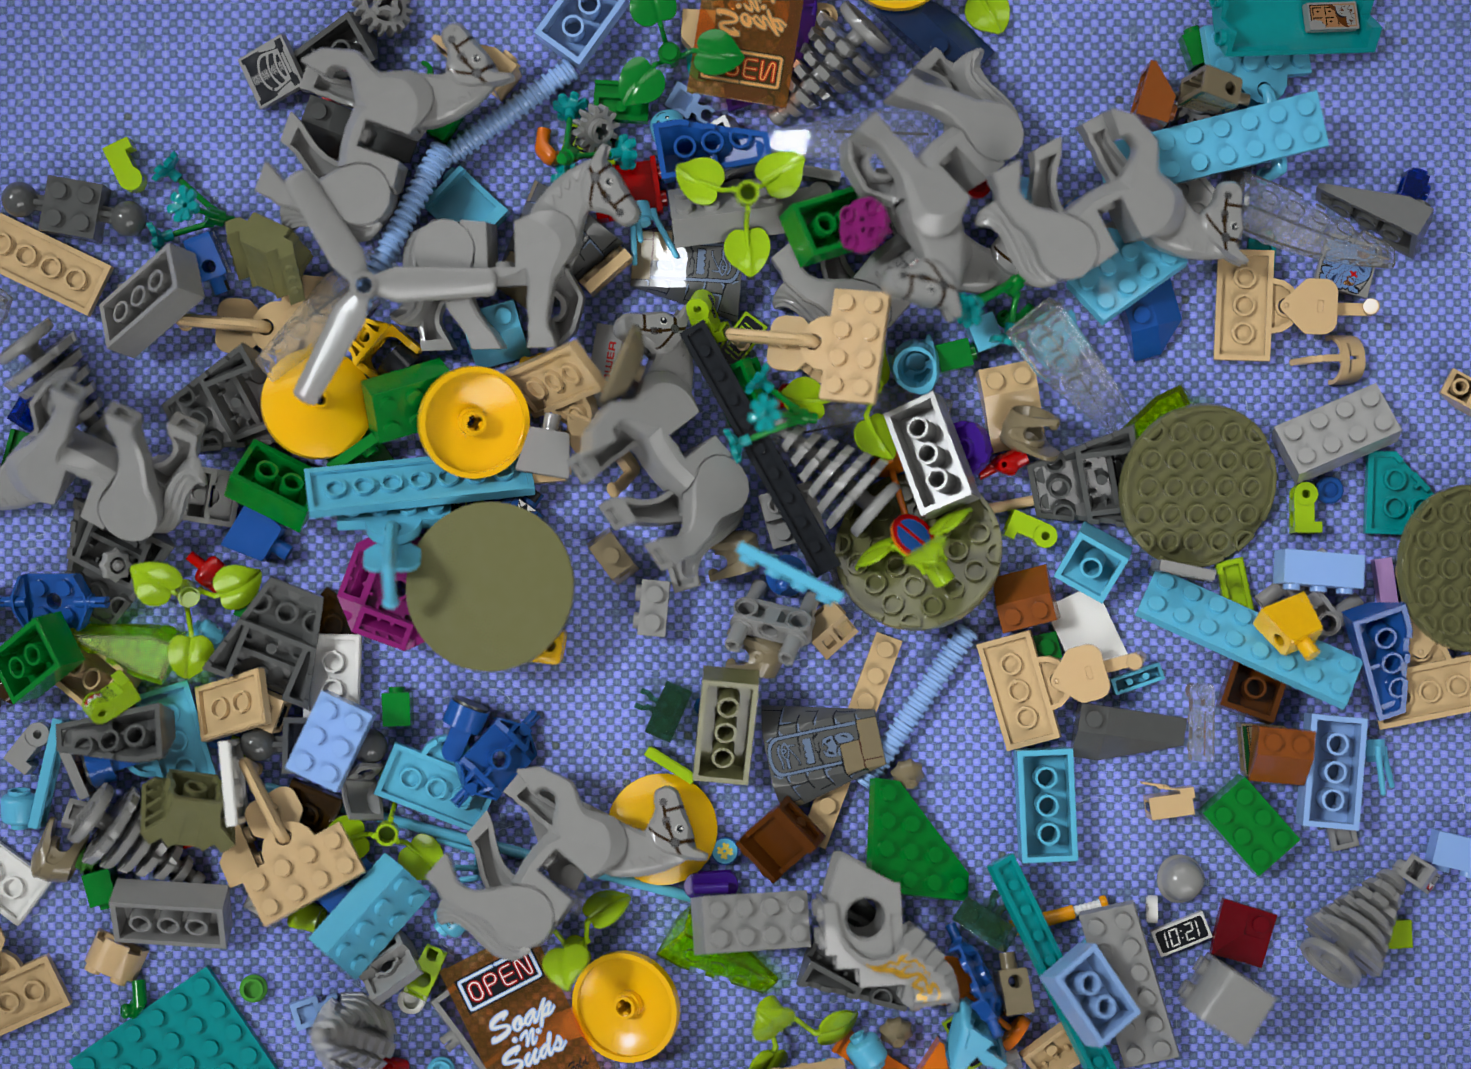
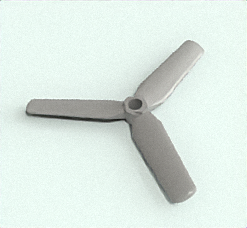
[285,169,497,405]

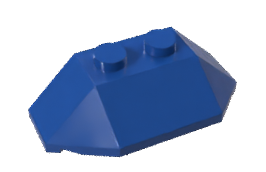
[1120,278,1182,362]

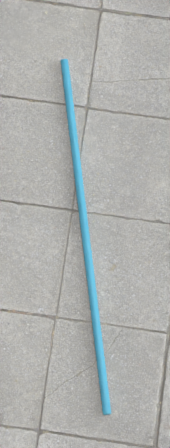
[265,782,691,902]

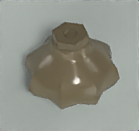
[890,758,925,789]
[879,1016,913,1048]

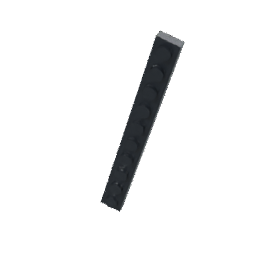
[679,320,841,578]

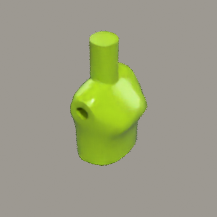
[287,902,328,933]

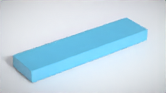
[28,717,70,829]

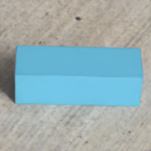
[1109,662,1165,696]

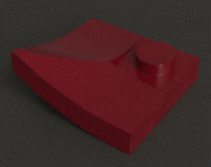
[1210,897,1277,968]

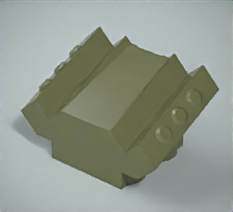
[225,212,313,305]
[140,769,235,853]

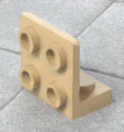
[579,226,633,297]

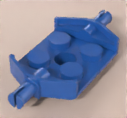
[0,573,110,631]
[450,710,541,808]
[945,922,1004,1039]

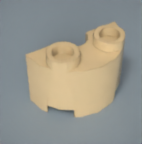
[84,928,149,986]

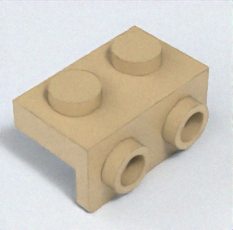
[1019,1022,1080,1069]

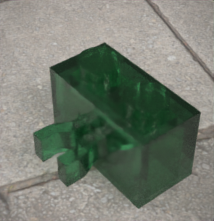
[634,679,693,743]
[952,889,1018,952]

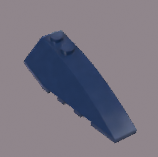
[860,0,995,66]

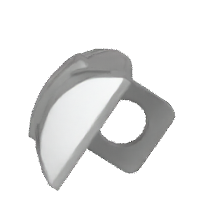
[342,763,384,821]

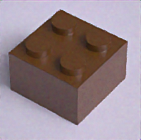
[1215,659,1286,725]

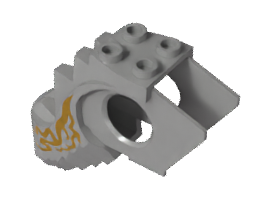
[812,850,960,1013]

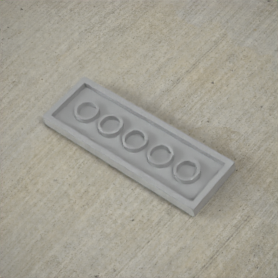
[1079,900,1180,1068]

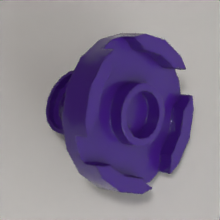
[953,421,994,476]

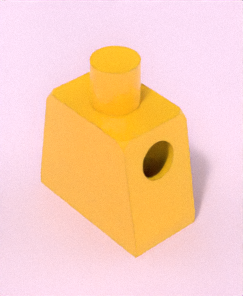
[1253,591,1323,661]

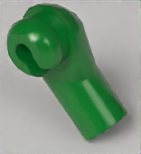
[997,303,1038,330]
[120,979,147,1019]

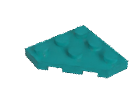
[1363,451,1434,535]

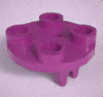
[839,197,892,254]

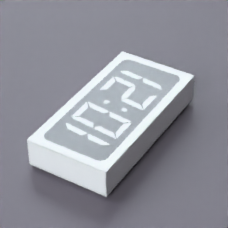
[1149,910,1213,958]

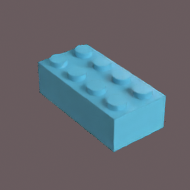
[1013,746,1078,863]
[308,853,431,980]

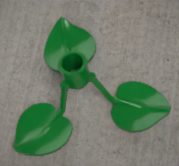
[619,0,744,107]

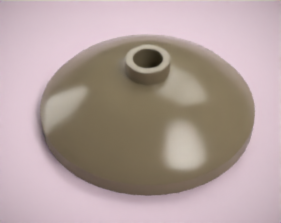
[599,324,646,404]

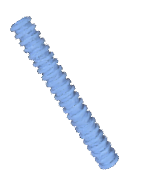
[414,58,578,176]
[357,142,453,316]
[855,624,978,789]

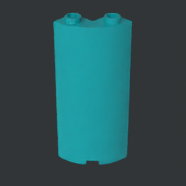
[1209,0,1383,57]

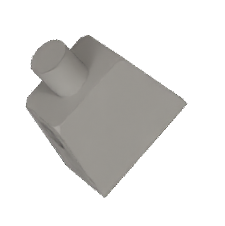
[516,413,570,480]

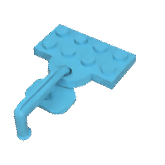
[1199,25,1312,184]
[337,504,452,609]

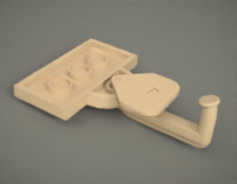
[1213,249,1380,362]
[176,275,340,363]
[725,288,892,405]
[503,339,640,498]
[1376,566,1471,730]
[976,629,1147,751]
[239,757,367,928]
[0,927,73,1036]

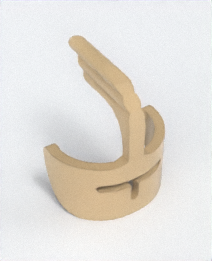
[1289,335,1366,385]

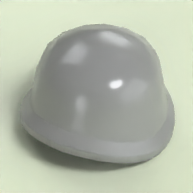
[1157,854,1205,903]

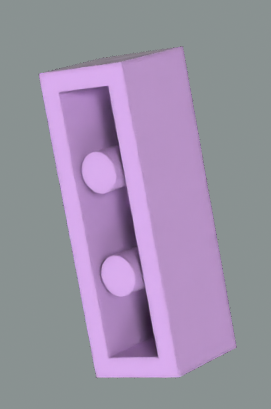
[1370,557,1398,602]

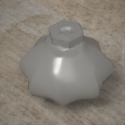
[98,547,132,583]

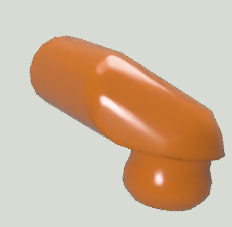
[535,127,559,166]

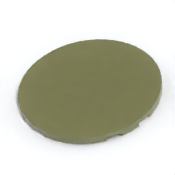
[1119,403,1277,567]
[835,473,1003,631]
[1396,485,1471,652]
[406,502,575,672]

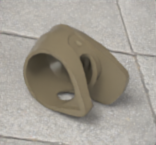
[999,405,1060,461]
[708,530,760,582]
[725,628,783,678]
[31,816,90,883]

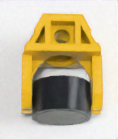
[348,318,423,378]

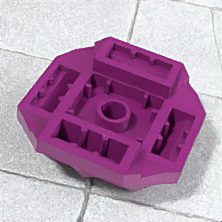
[337,536,425,651]

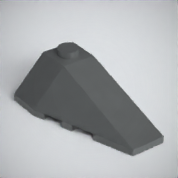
[294,11,378,93]
[301,94,418,163]
[1316,183,1434,259]
[1071,701,1187,760]
[56,703,176,764]

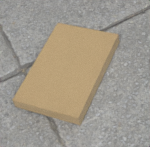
[195,668,272,742]

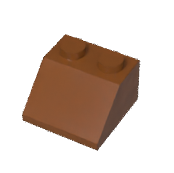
[1130,60,1178,132]
[993,564,1061,633]
[1248,724,1316,785]

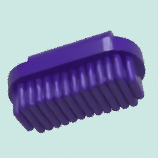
[684,869,738,898]

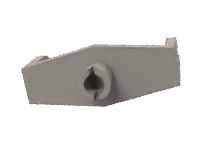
[429,983,510,1069]

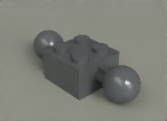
[1,175,147,244]
[240,716,387,774]

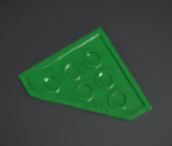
[866,778,969,902]

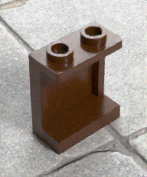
[736,795,826,884]

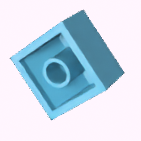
[465,299,531,368]
[1053,521,1133,603]

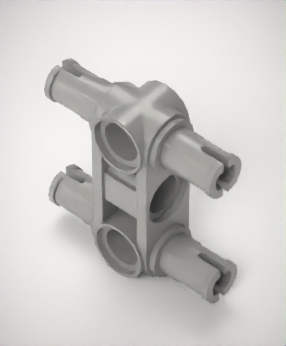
[1254,548,1364,641]
[725,579,820,665]

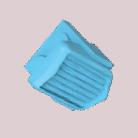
[945,996,1008,1069]

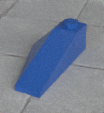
[652,119,771,184]
[1342,602,1413,721]

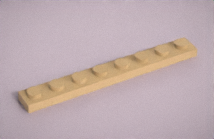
[808,632,903,849]

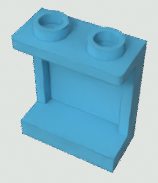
[424,165,511,228]

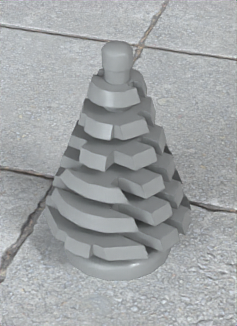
[769,0,893,126]
[0,317,115,445]
[775,418,901,538]
[67,782,206,884]
[1300,859,1406,989]
[310,991,398,1069]

